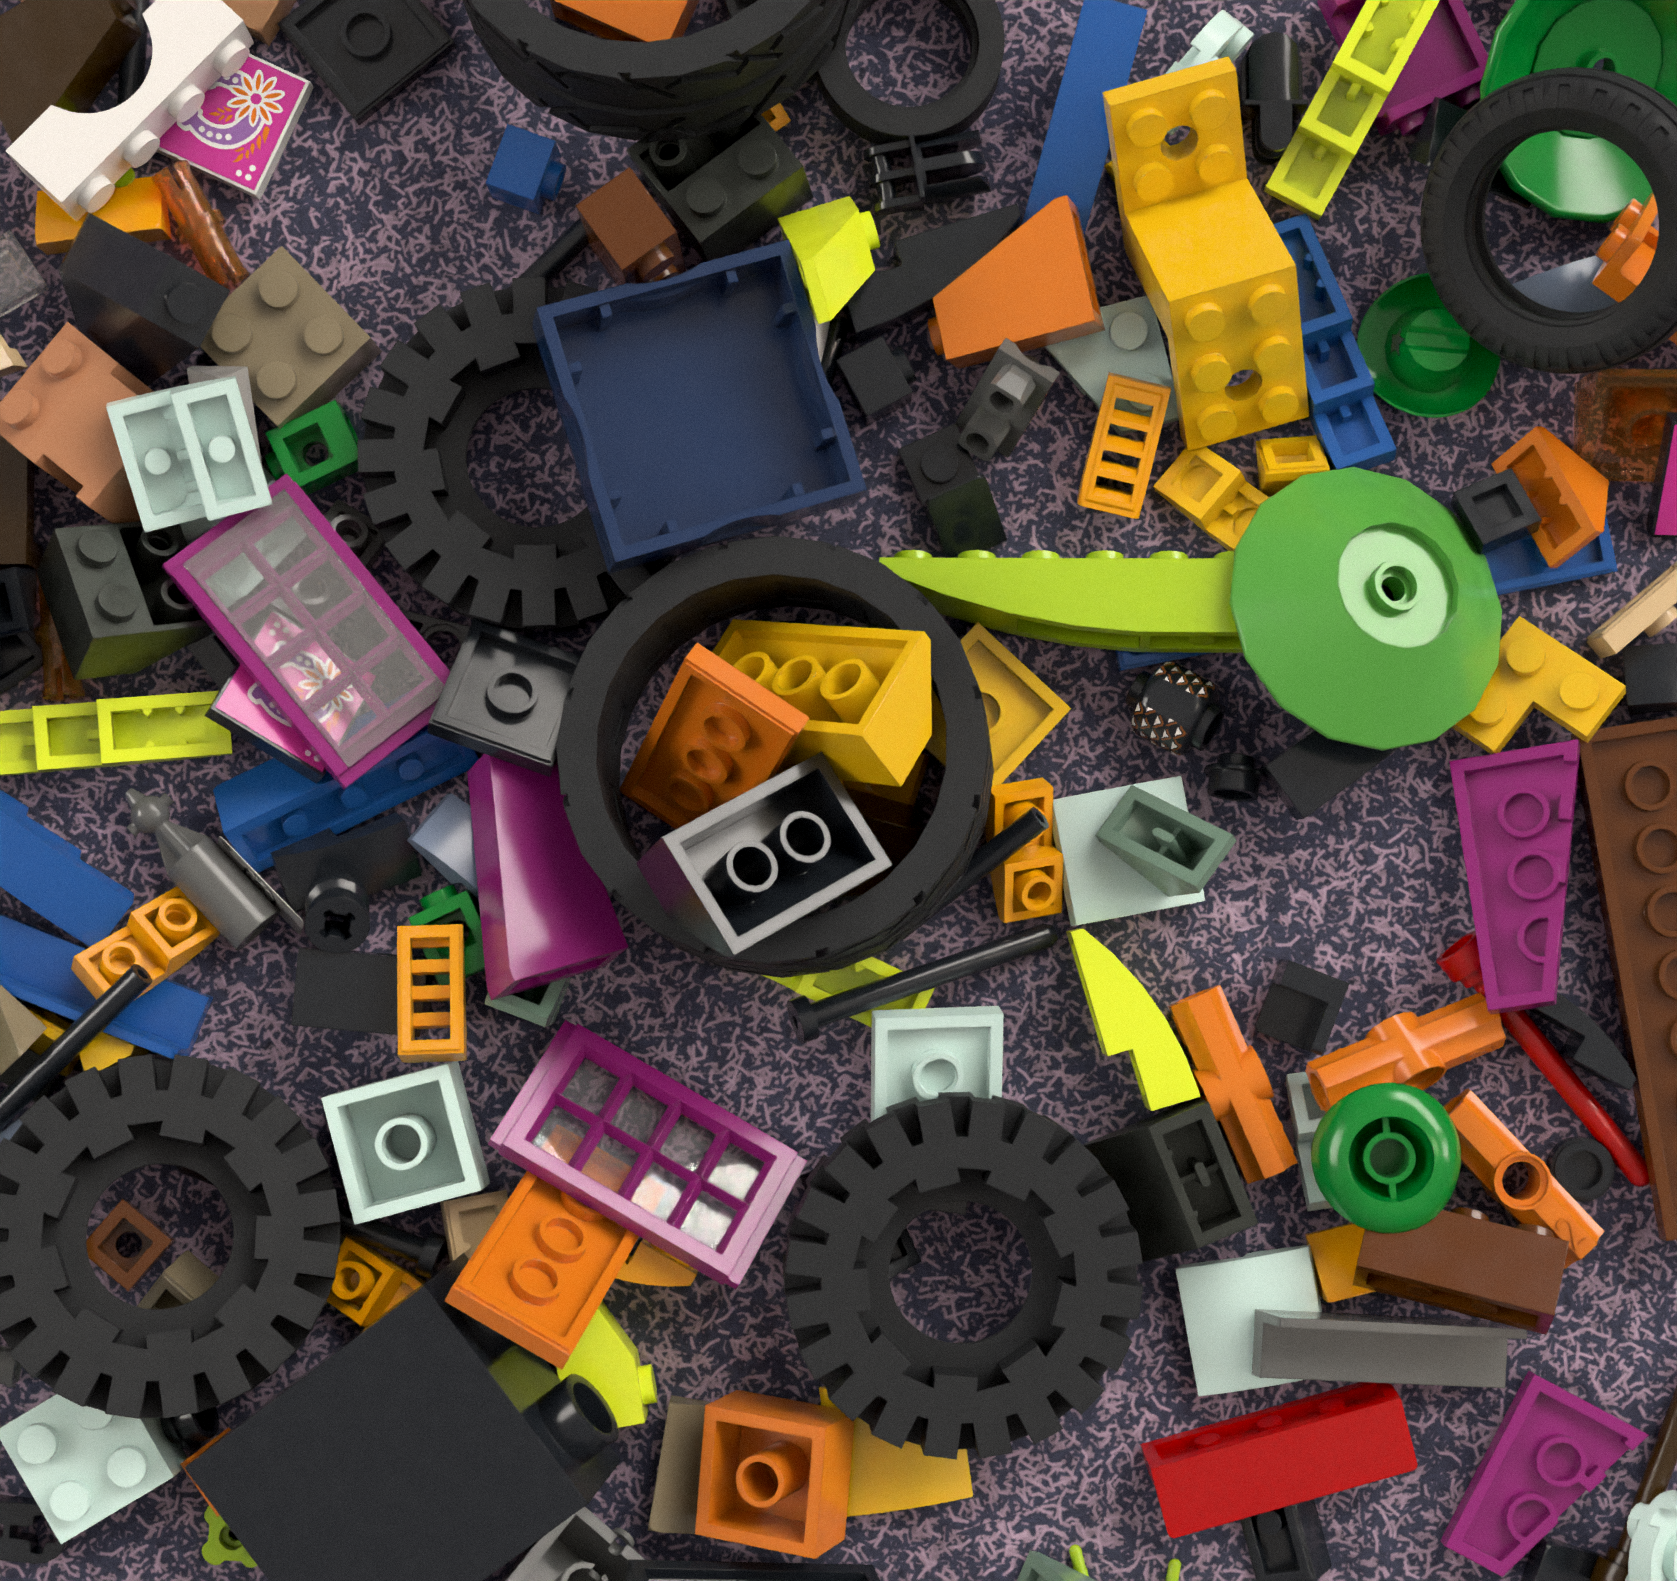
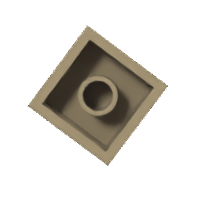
[200,246,382,429]

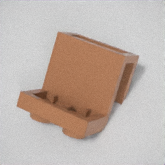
[0,321,154,524]

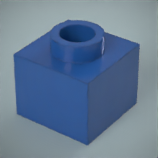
[486,124,566,215]

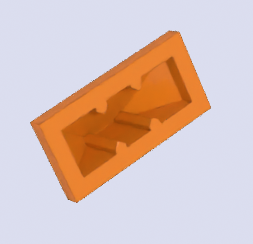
[1491,426,1609,568]

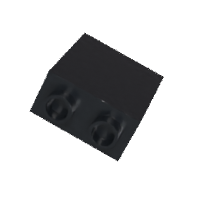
[185,1253,621,1581]

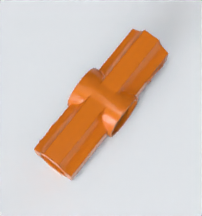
[1168,985,1298,1184]
[1305,992,1506,1112]
[1443,1089,1604,1269]

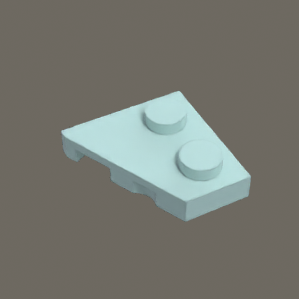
[1044,295,1178,435]

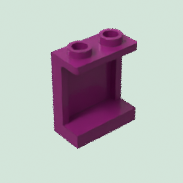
[1317,0,1488,137]

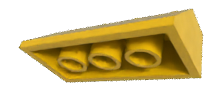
[712,619,932,787]

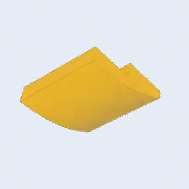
[819,1386,973,1517]

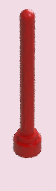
[1436,931,1650,1187]

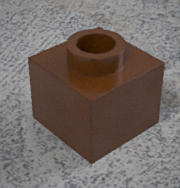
[86,1199,176,1291]

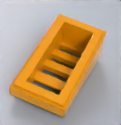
[1077,372,1171,519]
[397,924,467,1063]

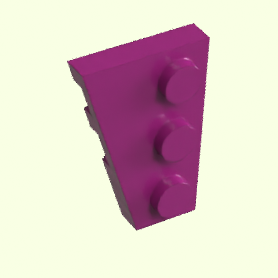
[1440,1370,1649,1577]

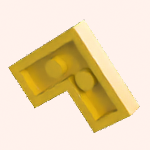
[1452,616,1626,754]

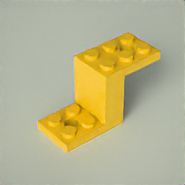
[1102,56,1309,451]

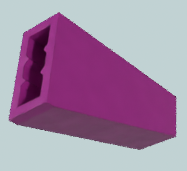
[467,754,628,1000]

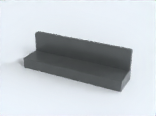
[1252,1309,1527,1388]

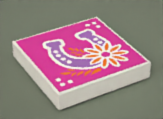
[156,53,314,200]

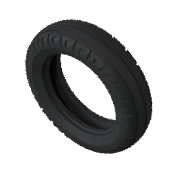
[1420,67,1677,374]

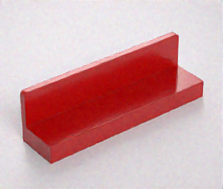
[1140,1382,1418,1538]

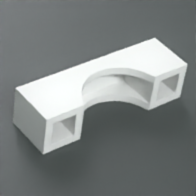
[6,0,254,222]

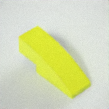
[1066,928,1201,1111]

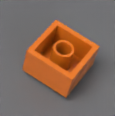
[695,1390,855,1559]

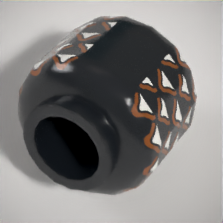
[1126,661,1226,756]

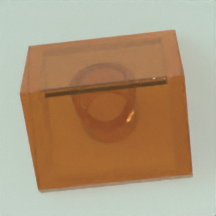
[1574,369,1677,482]

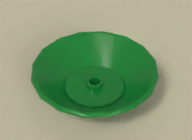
[1480,0,1677,224]

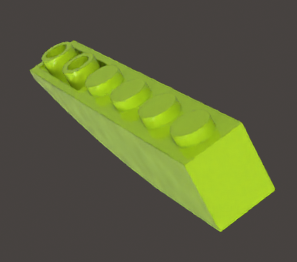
[879,550,1243,653]

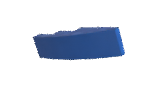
[1022,0,1148,234]
[1273,213,1397,470]
[0,790,134,947]

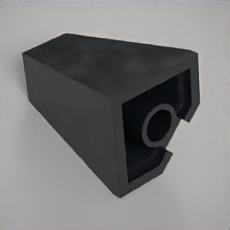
[58,213,230,386]

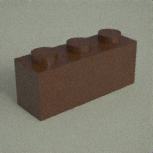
[575,167,686,286]
[1352,1207,1569,1335]

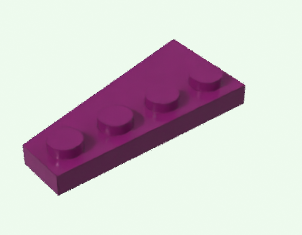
[1449,739,1580,1015]

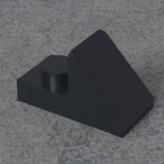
[897,423,1007,558]

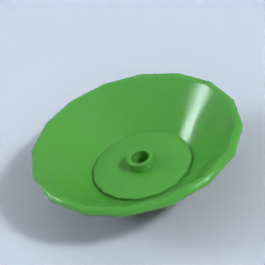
[1229,467,1502,751]

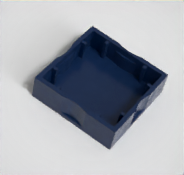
[532,239,867,574]

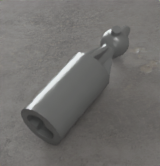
[125,788,280,951]

